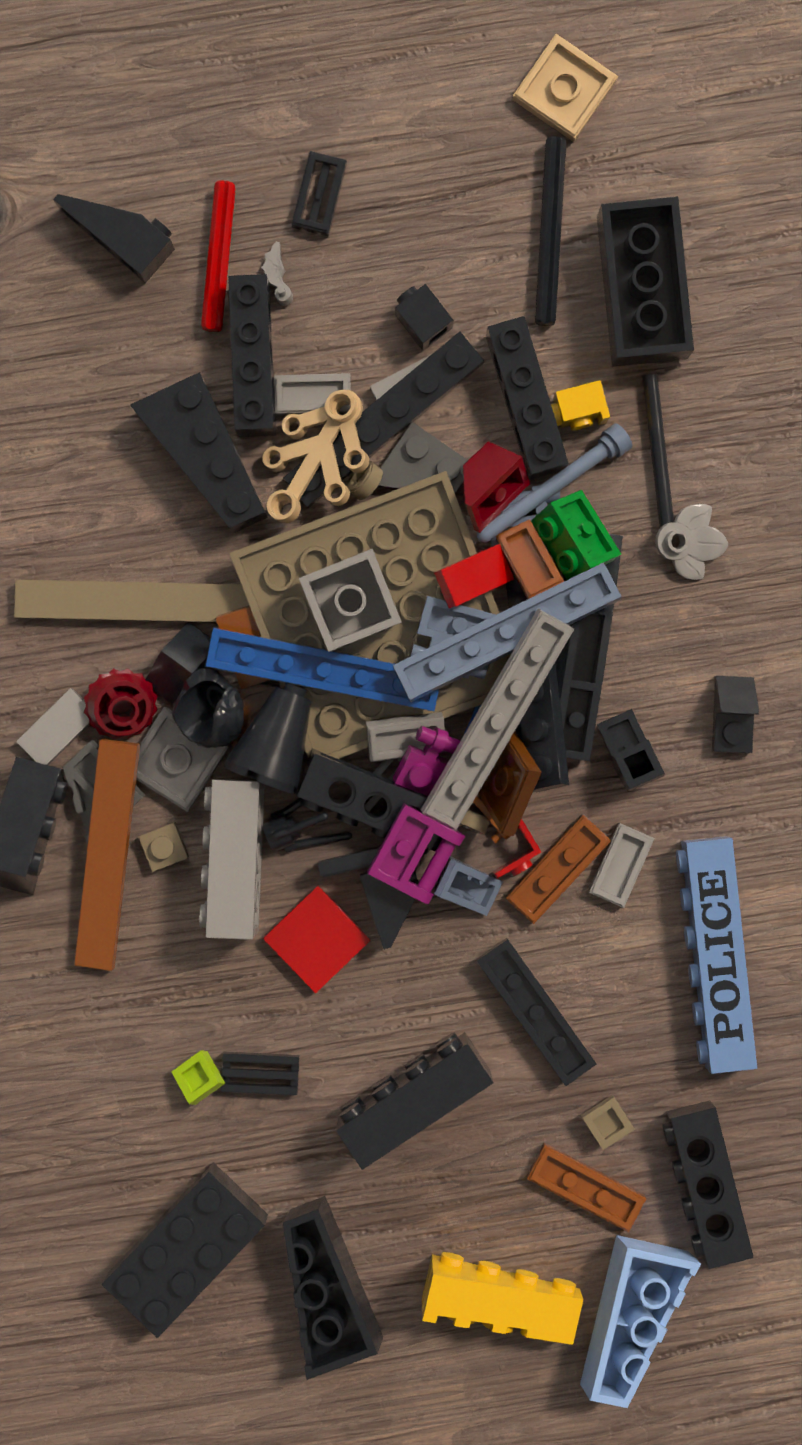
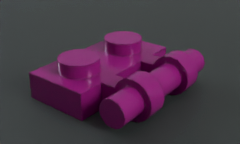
[393,726,460,796]

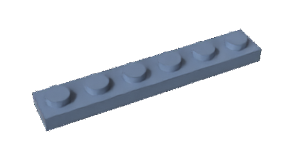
[393,562,622,702]

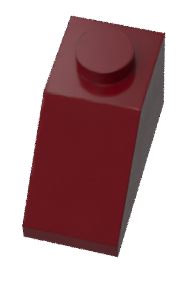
[463,441,530,533]

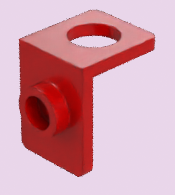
[493,819,541,879]

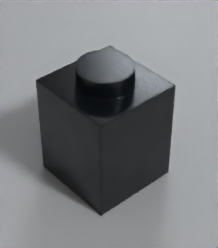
[395,284,454,351]

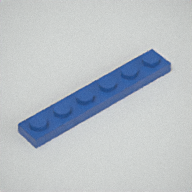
[206,628,439,711]

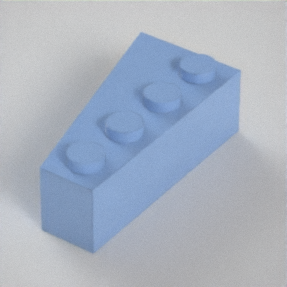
[580,1235,701,1408]

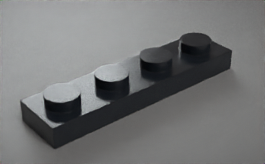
[476,938,597,1086]

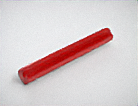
[201,180,236,332]

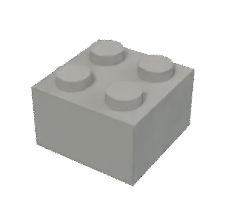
[299,549,402,652]

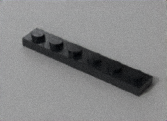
[283,331,484,508]
[506,566,569,793]

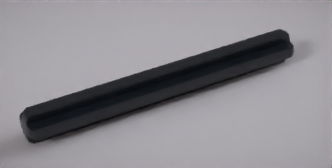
[535,136,566,326]

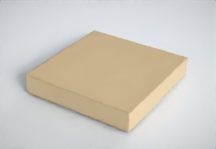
[512,34,618,142]

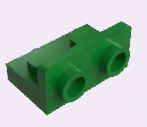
[531,490,621,580]

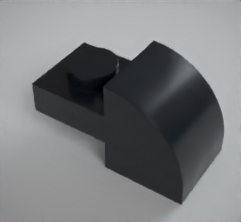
[597,709,665,792]

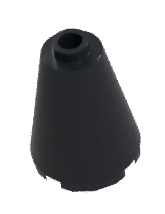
[224,682,312,794]

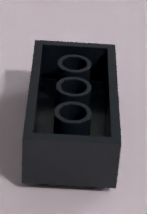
[597,196,694,367]
[336,1032,494,1170]
[101,1162,268,1339]

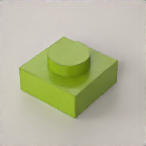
[172,1050,225,1105]

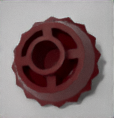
[84,668,158,740]

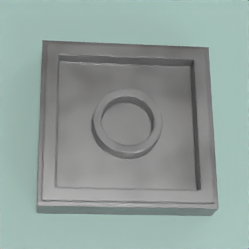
[136,707,229,812]

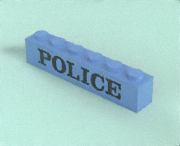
[676,836,757,1074]

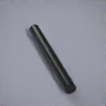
[642,374,674,527]

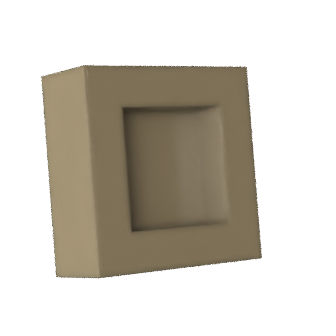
[139,822,189,872]
[581,1095,635,1150]

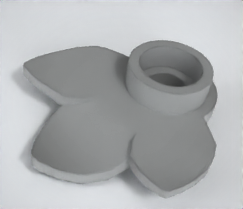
[655,504,728,580]

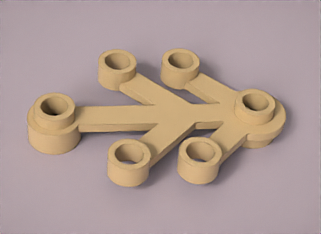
[262,390,369,523]

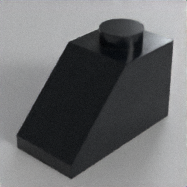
[360,870,419,950]

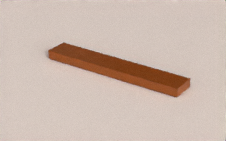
[74,739,140,971]

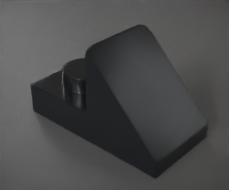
[712,676,759,753]

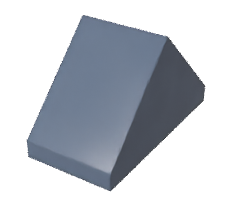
[434,856,503,916]

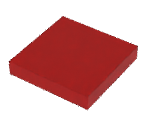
[263,885,371,993]

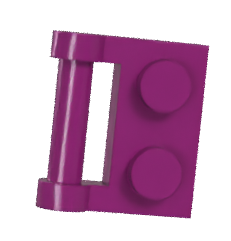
[367,804,465,905]

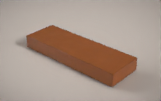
[505,814,611,924]
[526,1143,646,1232]

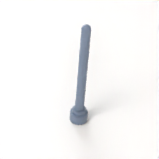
[477,423,632,543]

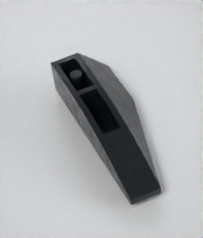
[515,534,623,761]

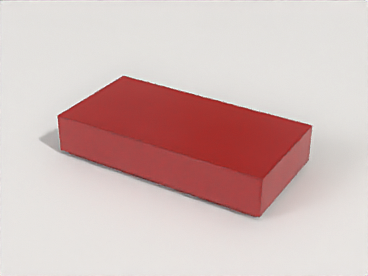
[434,544,514,608]

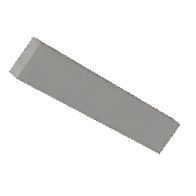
[421,608,574,831]

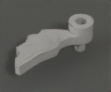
[261,241,293,306]

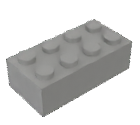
[199,779,265,939]

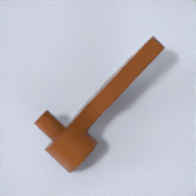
[473,796,511,844]

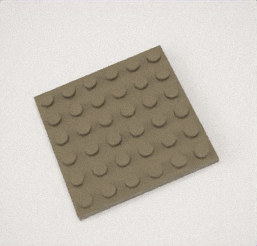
[229,471,512,759]

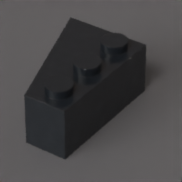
[0,757,68,895]

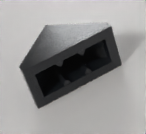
[145,622,211,705]

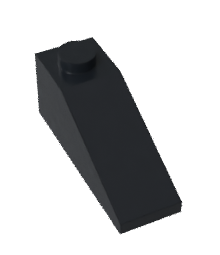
[53,194,175,283]

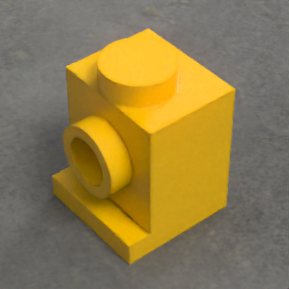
[551,380,610,431]

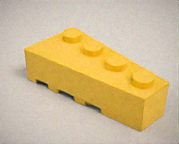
[422,1252,583,1345]

